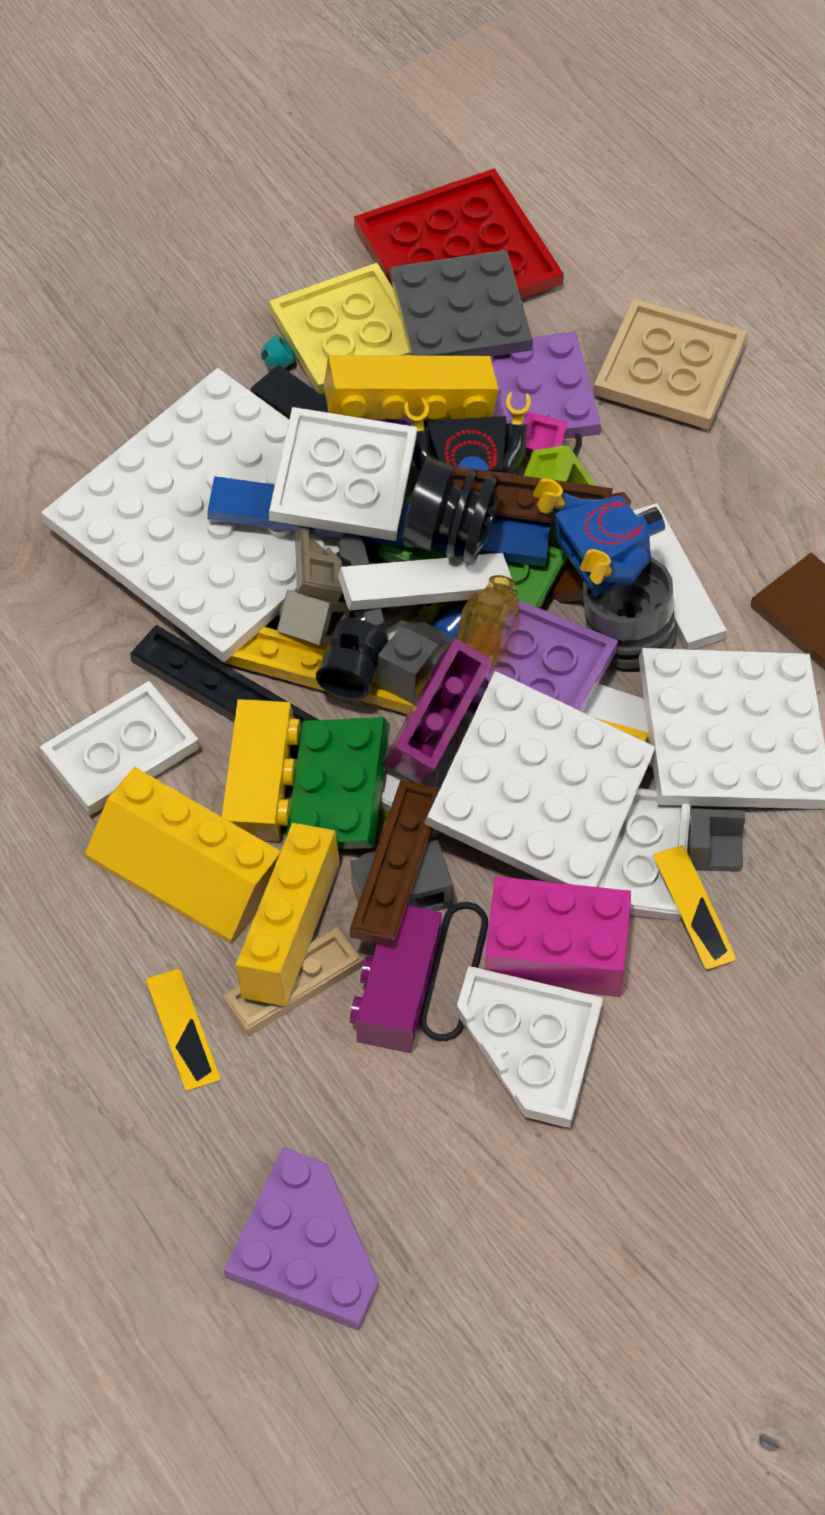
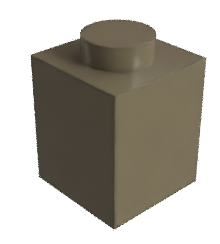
[277,590,350,645]

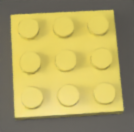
[269,263,410,395]

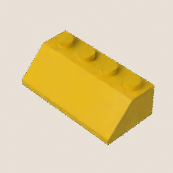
[85,767,281,945]

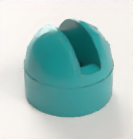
[260,334,296,370]

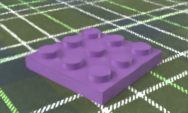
[491,331,601,439]
[468,593,618,712]

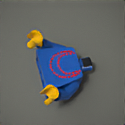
[533,478,665,596]

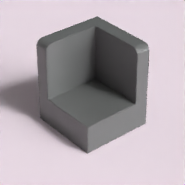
[688,809,745,872]

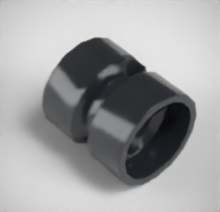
[316,618,388,701]

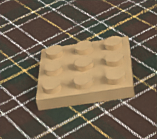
[593,298,747,429]

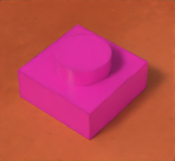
[525,412,568,458]

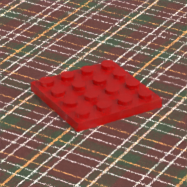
[354,168,564,299]

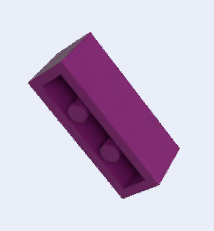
[382,638,493,784]
[349,905,442,1053]

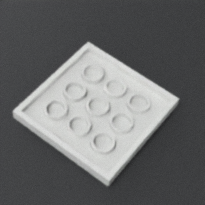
[639,648,825,809]
[424,671,656,887]

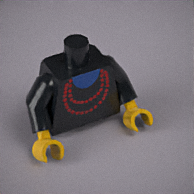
[401,392,531,474]

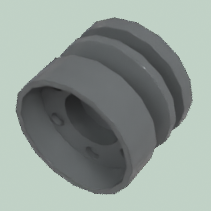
[583,557,675,669]

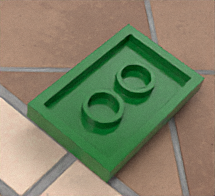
[286,717,390,849]

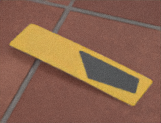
[653,845,736,970]
[146,969,220,1091]

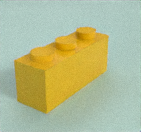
[222,699,301,842]

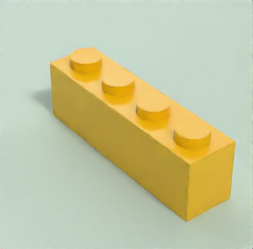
[324,355,498,420]
[235,823,340,1007]

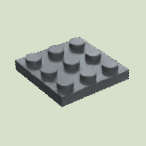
[390,250,533,357]

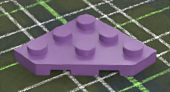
[224,1147,378,1331]

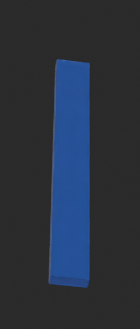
[207,476,551,566]

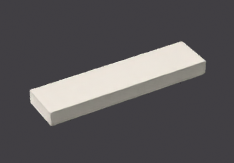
[633,503,727,650]
[338,553,515,611]

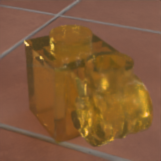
[457,575,520,667]

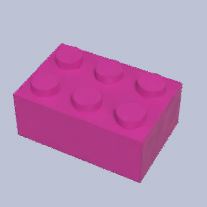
[484,876,632,997]

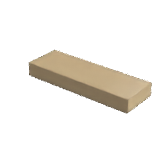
[222,927,363,1037]

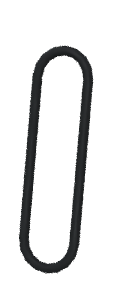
[419,902,488,1041]

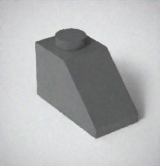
[378,622,460,705]

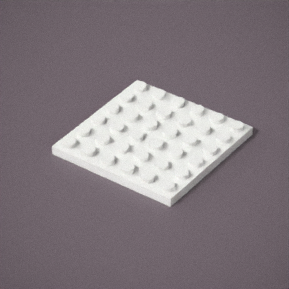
[41,368,341,662]

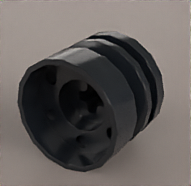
[403,457,499,564]

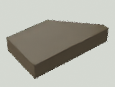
[295,525,343,602]

